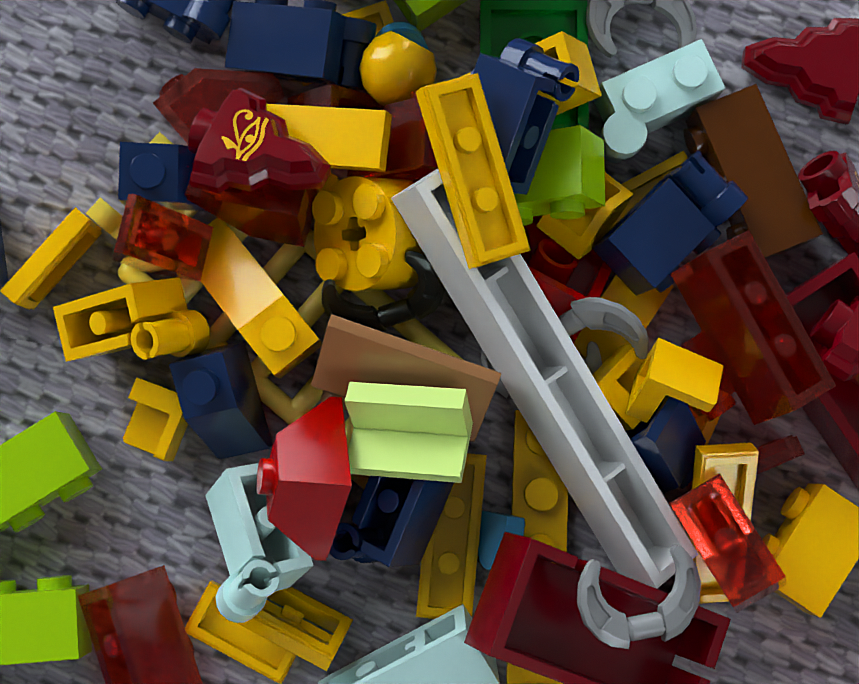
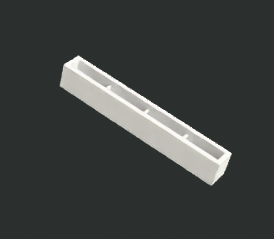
[391,168,698,589]

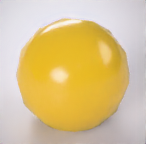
[359,31,437,109]

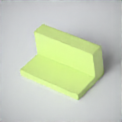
[345,382,473,483]

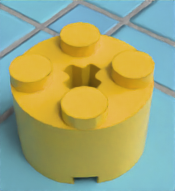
[312,176,425,291]

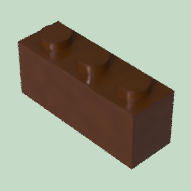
[683,84,823,267]

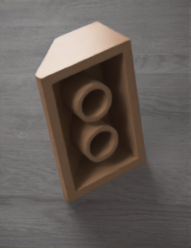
[311,314,501,442]

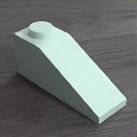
[318,604,500,684]

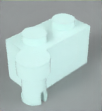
[593,39,725,163]
[205,463,314,623]

